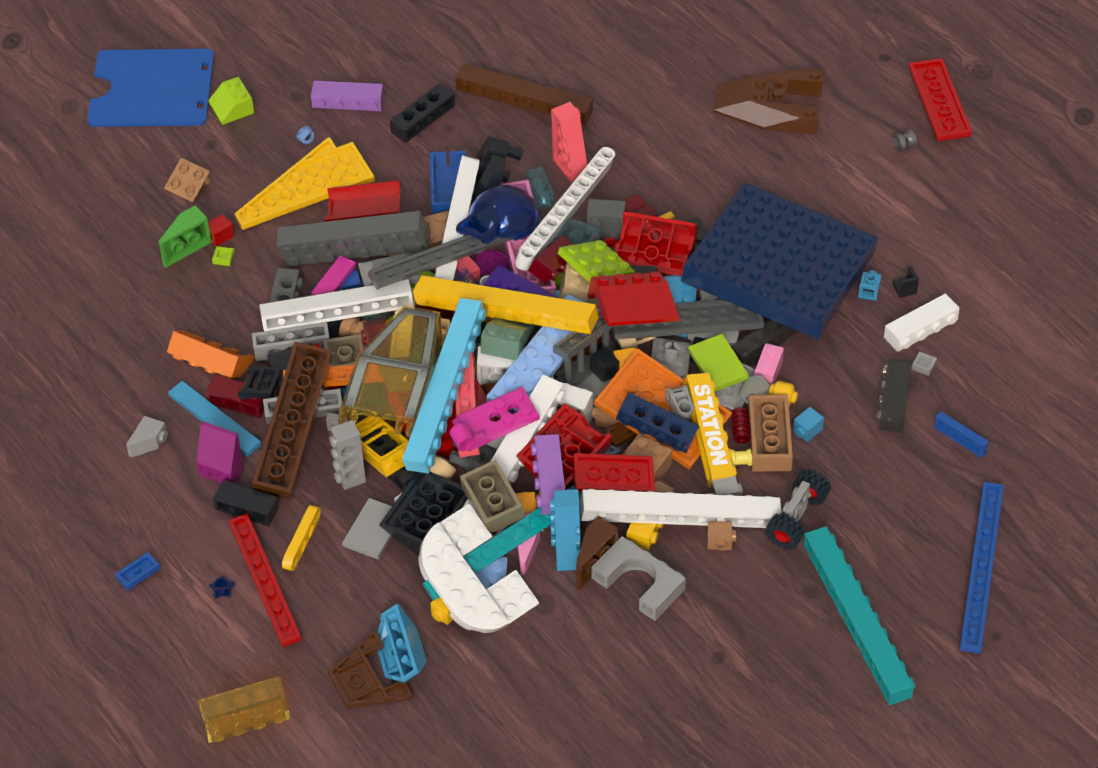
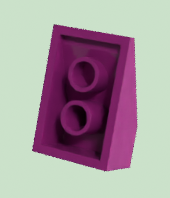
[196,421,244,483]

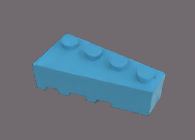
[550,489,580,571]

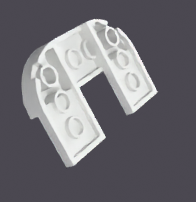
[418,504,539,633]

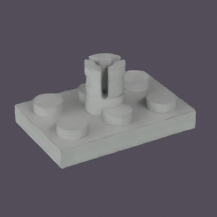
[651,338,691,380]

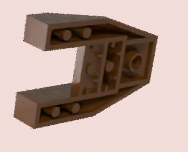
[713,68,824,135]

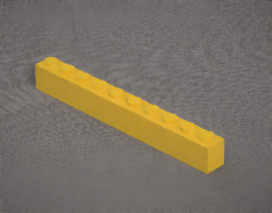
[413,275,599,334]

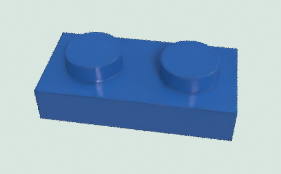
[115,552,160,591]

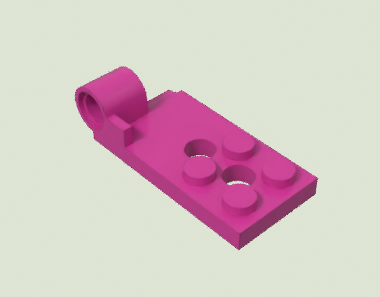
[450,387,540,452]

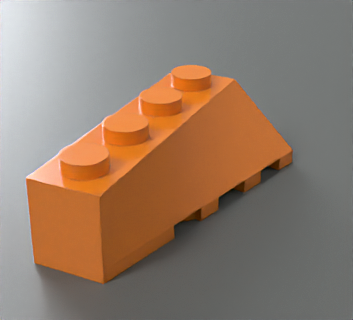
[167,330,255,379]

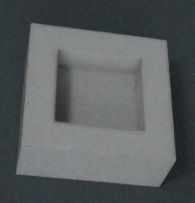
[911,352,937,376]

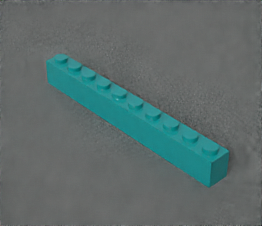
[803,526,915,706]

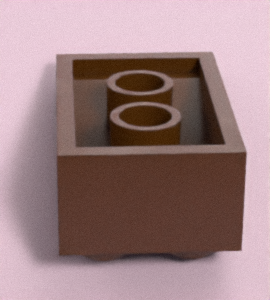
[576,516,618,590]

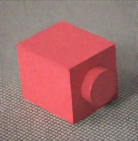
[454,256,481,284]

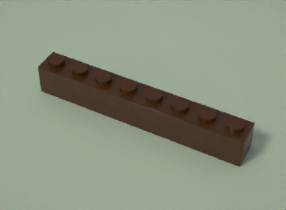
[455,64,593,125]

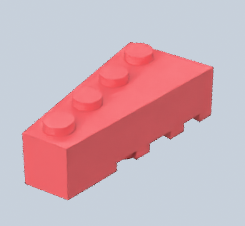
[551,102,587,182]

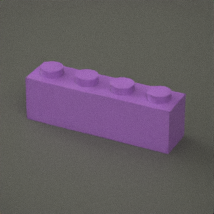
[311,81,384,111]
[531,434,565,515]

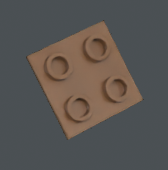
[164,158,211,202]

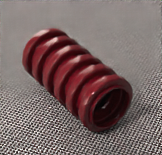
[731,407,750,444]

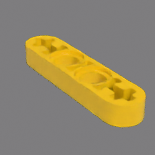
[282,505,321,571]

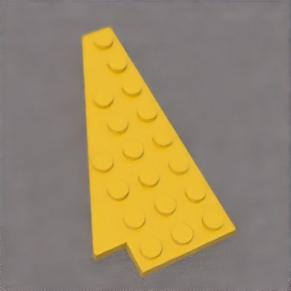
[235,137,375,230]

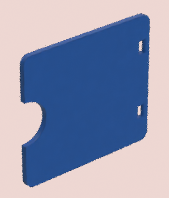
[87,49,214,127]

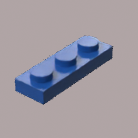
[934,412,989,458]

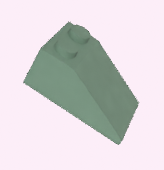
[481,318,534,360]

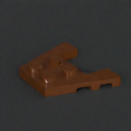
[328,631,412,709]

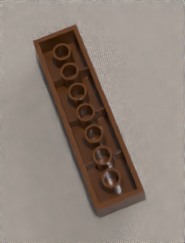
[252,341,332,500]

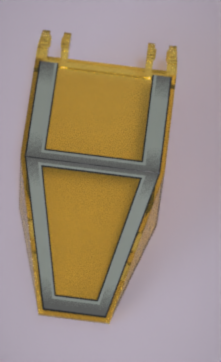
[338,306,442,437]

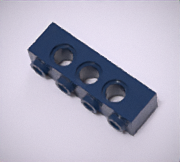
[616,392,699,453]

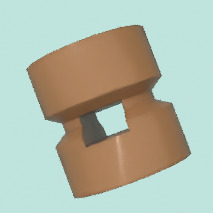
[339,317,374,346]

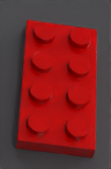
[573,453,655,493]

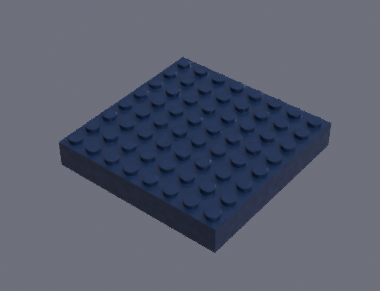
[681,183,879,339]

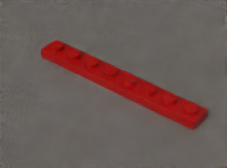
[229,514,302,648]

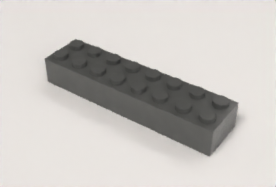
[276,211,430,266]

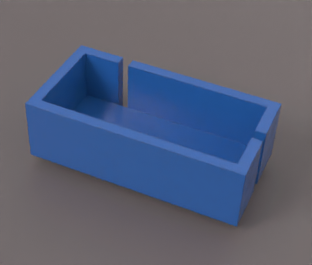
[430,151,469,218]

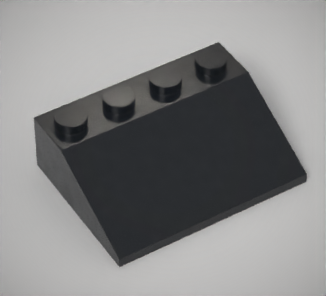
[379,471,468,555]

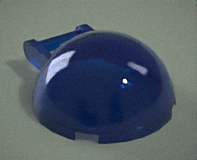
[456,185,541,244]

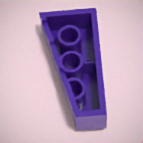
[483,265,559,298]

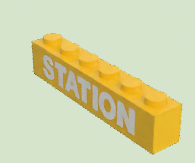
[683,373,736,488]

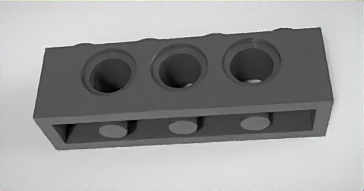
[269,268,303,303]

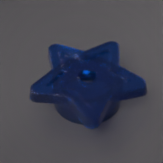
[209,576,235,599]

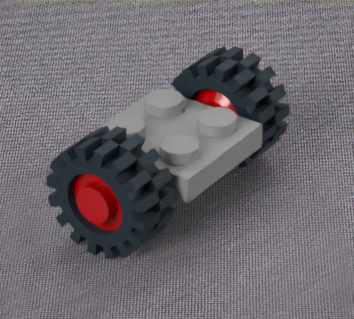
[765,469,831,550]

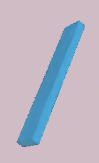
[168,381,261,457]

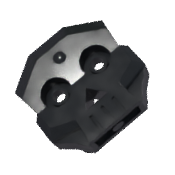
[471,136,523,209]

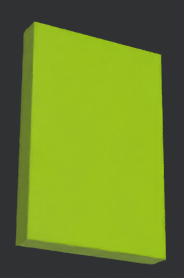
[688,334,749,392]

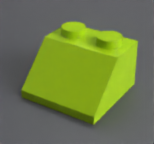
[208,76,254,125]

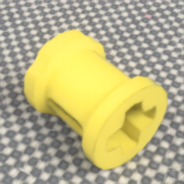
[731,449,752,466]

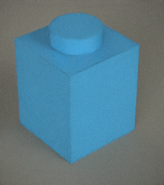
[793,407,824,442]

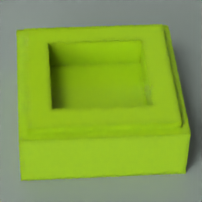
[212,246,235,266]

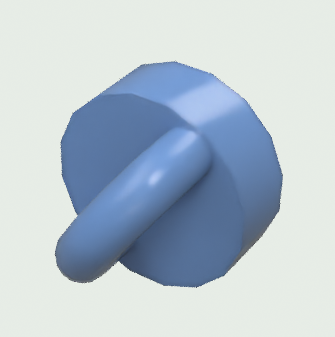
[295,125,315,144]

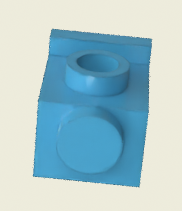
[858,270,881,301]

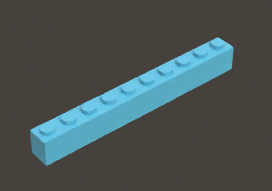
[402,298,486,474]

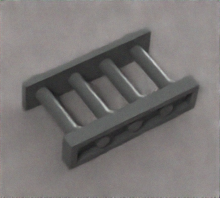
[553,313,618,386]

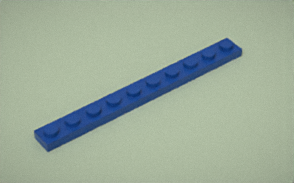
[960,482,1004,654]

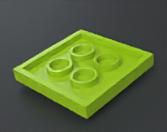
[558,240,635,283]

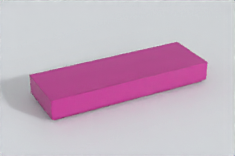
[311,256,356,296]

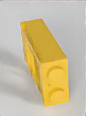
[355,412,409,477]

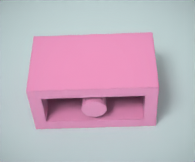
[754,343,784,385]

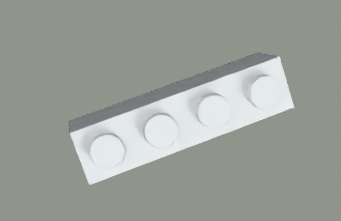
[884,293,959,352]

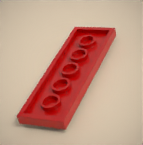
[908,58,972,141]

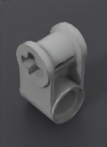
[665,385,694,421]

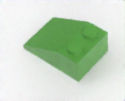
[158,205,212,268]

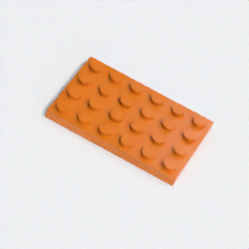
[593,348,732,470]

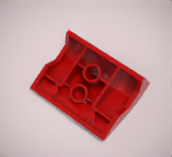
[615,211,698,276]
[587,272,679,326]
[516,404,612,490]

